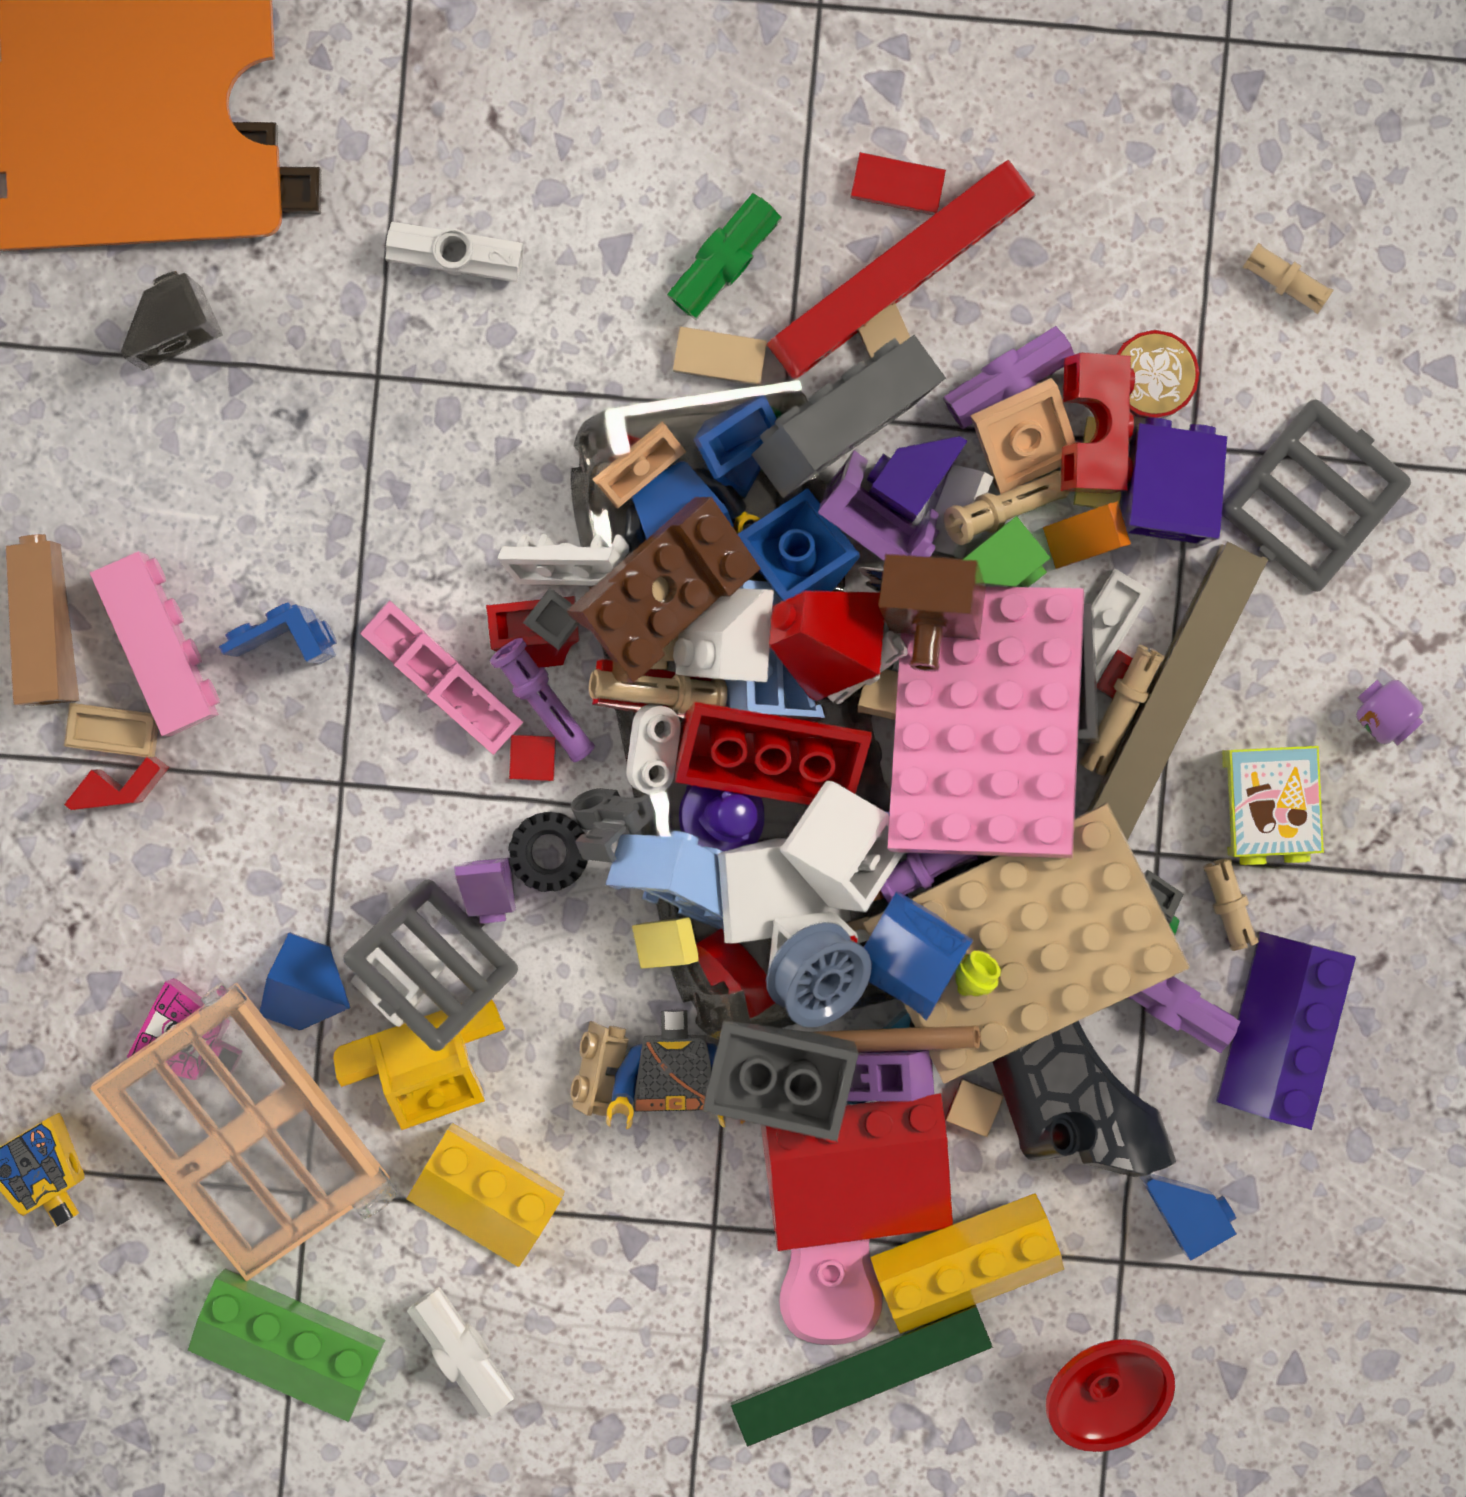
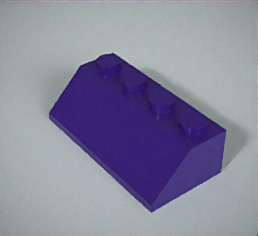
[1216,931,1356,1130]

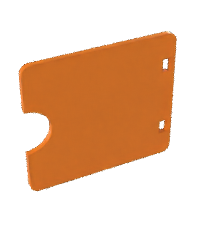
[0,0,282,251]

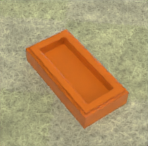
[1043,501,1131,569]

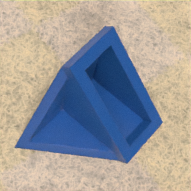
[694,395,777,498]
[260,932,351,1031]

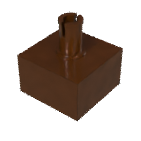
[879,554,986,672]

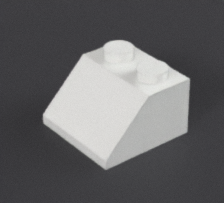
[673,588,774,682]

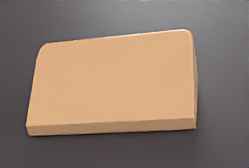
[593,421,686,509]

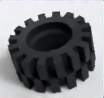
[508,812,588,892]

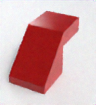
[64,757,170,810]

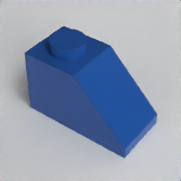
[1140,1174,1237,1261]

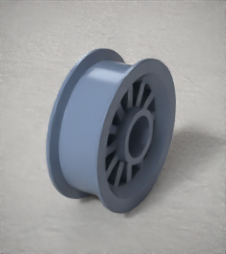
[767,922,871,1027]

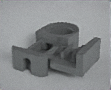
[571,788,657,863]

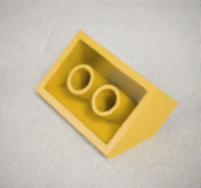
[406,1123,565,1267]

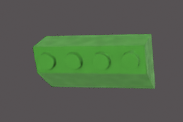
[188,1269,385,1422]

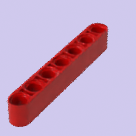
[767,160,1036,380]

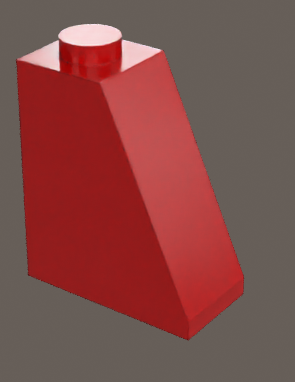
[769,591,884,701]

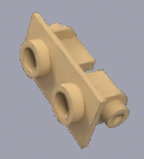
[571,1021,629,1116]

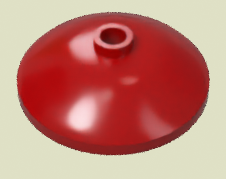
[1046,1339,1175,1452]

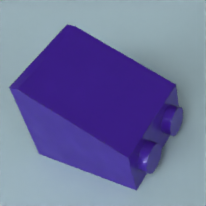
[1121,417,1227,545]

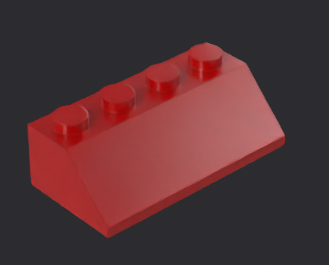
[675,701,872,805]

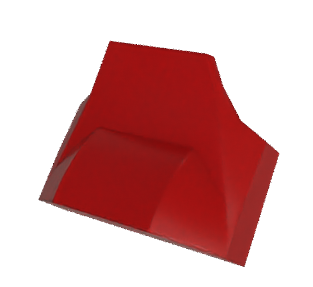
[486,596,580,668]

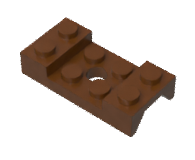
[566,497,761,684]

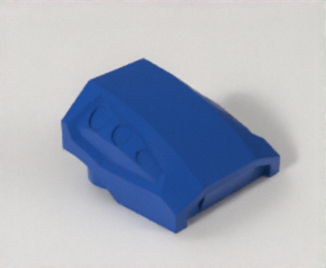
[864,891,974,1020]

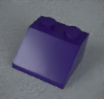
[867,436,967,523]

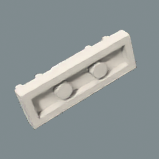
[497,534,629,586]

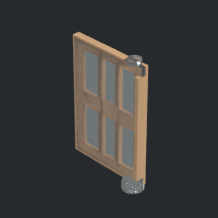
[90,983,397,1282]

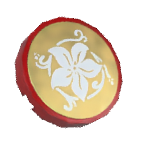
[1116,330,1200,418]

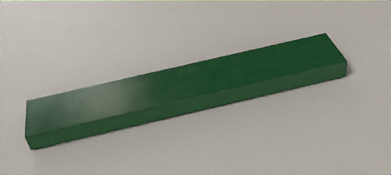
[731,1305,993,1447]

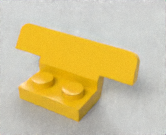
[333,999,506,1130]

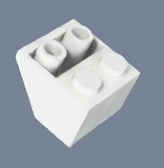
[780,781,905,912]

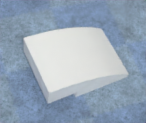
[718,838,851,943]

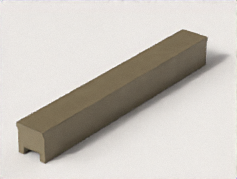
[1086,541,1269,841]

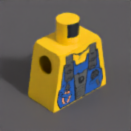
[0,1112,85,1227]

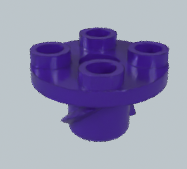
[679,785,765,852]

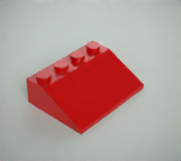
[760,1093,953,1251]

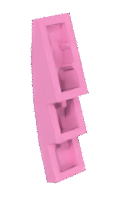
[360,600,523,755]

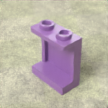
[818,450,939,561]

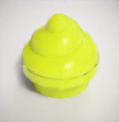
[955,950,1001,996]

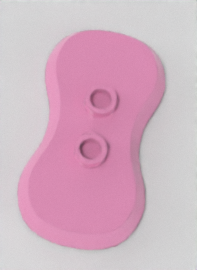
[779,1239,883,1345]

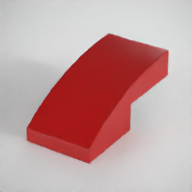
[696,929,776,1021]

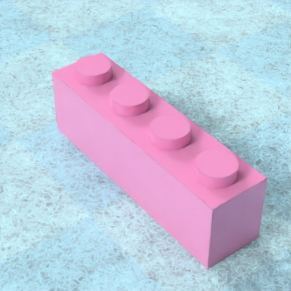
[90,551,220,736]

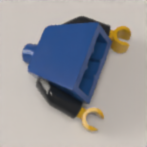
[624,461,760,554]

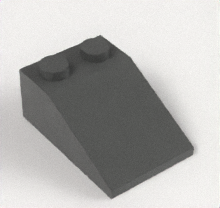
[703,1021,859,1141]

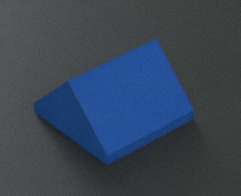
[738,488,860,601]

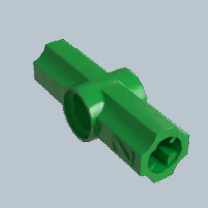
[667,193,782,320]

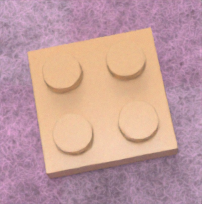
[970,378,1076,494]

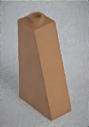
[6,534,80,706]

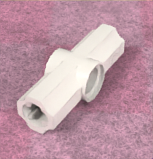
[385,222,524,283]
[407,1287,515,1420]

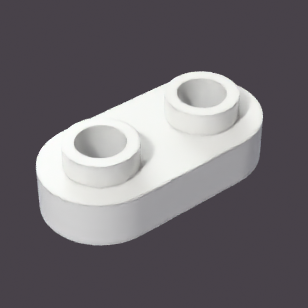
[626,704,680,795]

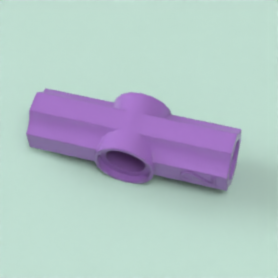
[943,326,1074,430]
[1128,976,1240,1053]

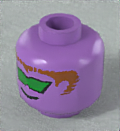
[1356,680,1424,746]

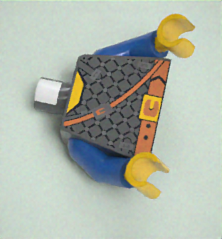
[606,1009,745,1129]

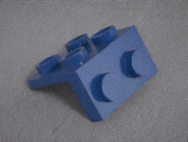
[219,602,337,664]

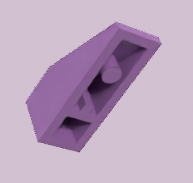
[454,857,516,923]
[847,1050,934,1101]

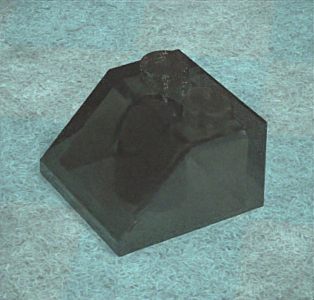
[121,271,223,371]

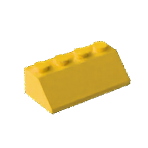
[870,1193,1064,1334]

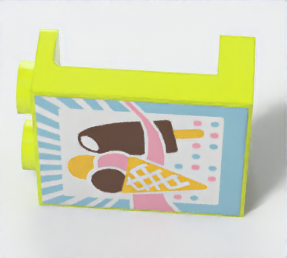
[1222,746,1324,865]

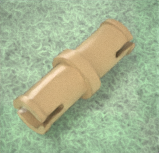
[1243,243,1333,314]
[1203,858,1259,951]

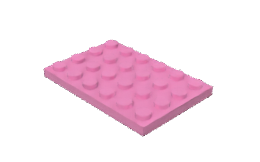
[888,587,1085,858]

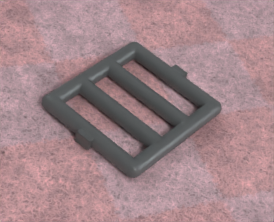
[1222,399,1411,592]
[343,879,518,1051]

